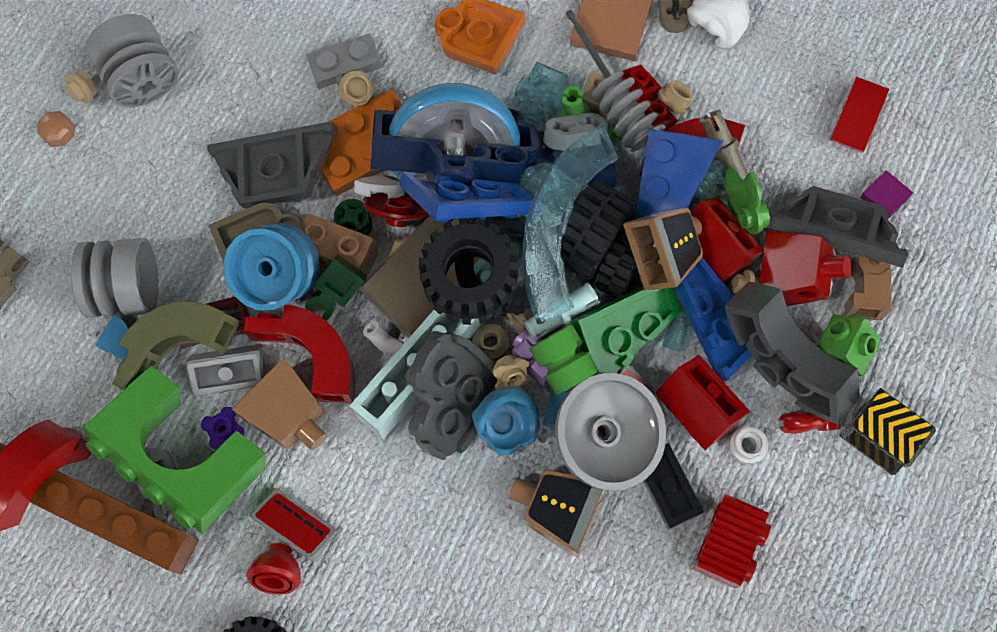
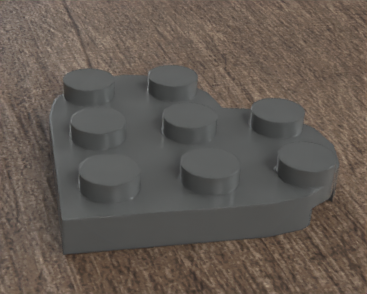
[405,331,497,460]

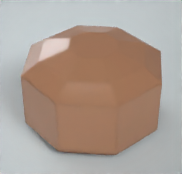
[37,111,74,147]

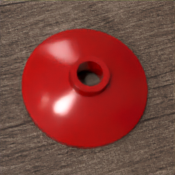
[363,193,429,227]

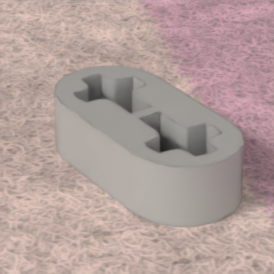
[543,113,608,151]

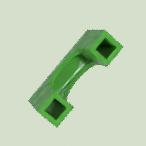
[83,366,265,534]

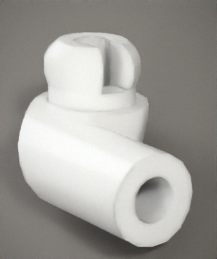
[363,321,408,354]

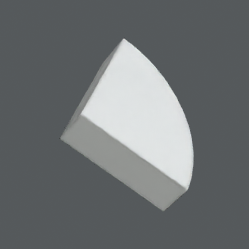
[354,174,404,198]

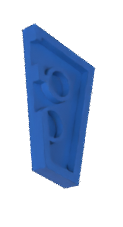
[635,129,724,219]

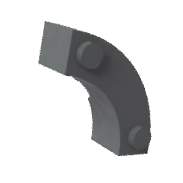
[725,281,860,424]

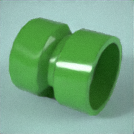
[529,324,599,395]

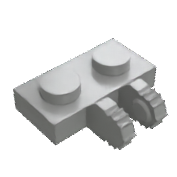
[306,33,382,102]

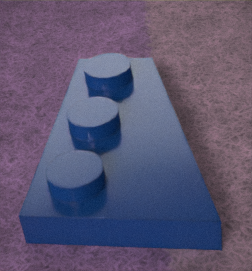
[400,171,538,223]
[674,258,752,382]

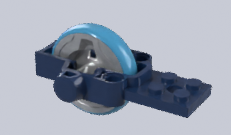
[370,83,618,188]

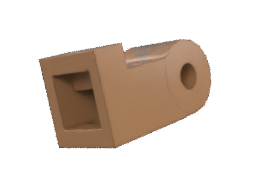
[845,255,891,320]

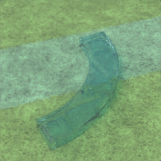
[523,125,619,324]

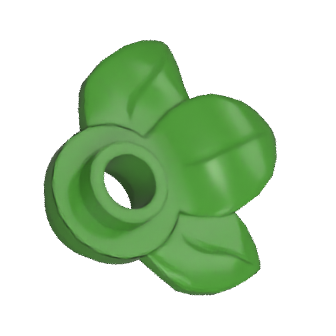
[724,167,770,235]

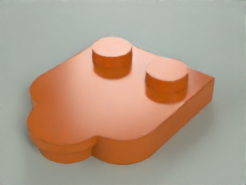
[435,0,526,75]

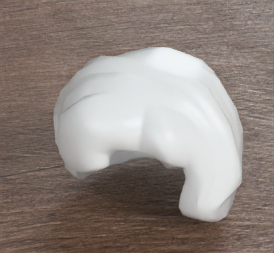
[687,0,750,49]

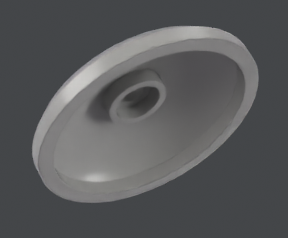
[555,373,666,491]

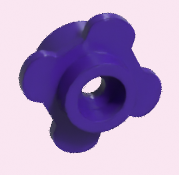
[201,407,245,450]

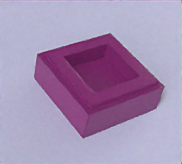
[860,170,913,218]

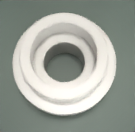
[729,426,768,464]

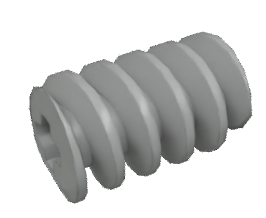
[591,71,666,152]

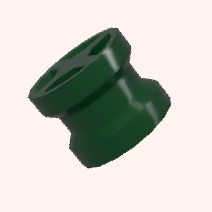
[334,199,372,236]

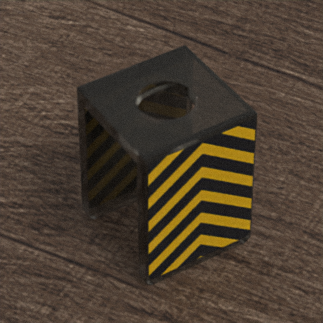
[839,388,936,475]

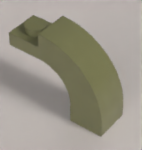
[112,301,241,390]

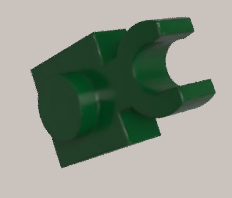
[305,254,367,321]

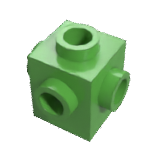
[817,314,881,377]

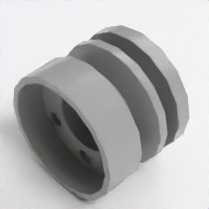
[85,14,179,108]
[71,238,159,318]

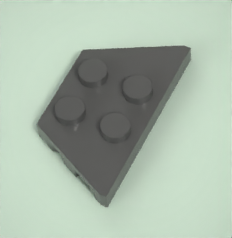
[207,121,337,209]
[766,186,908,268]

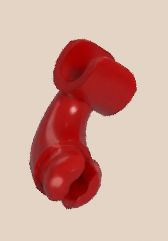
[778,412,841,434]

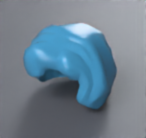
[472,386,540,455]

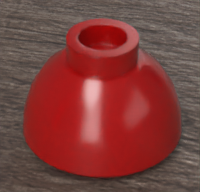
[246,543,301,595]

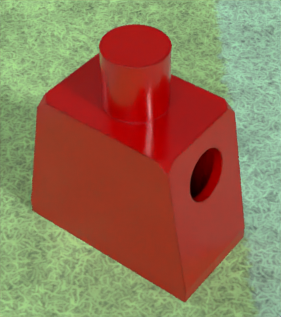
[759,231,851,307]

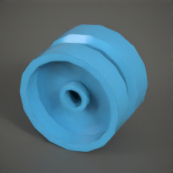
[223,223,320,311]

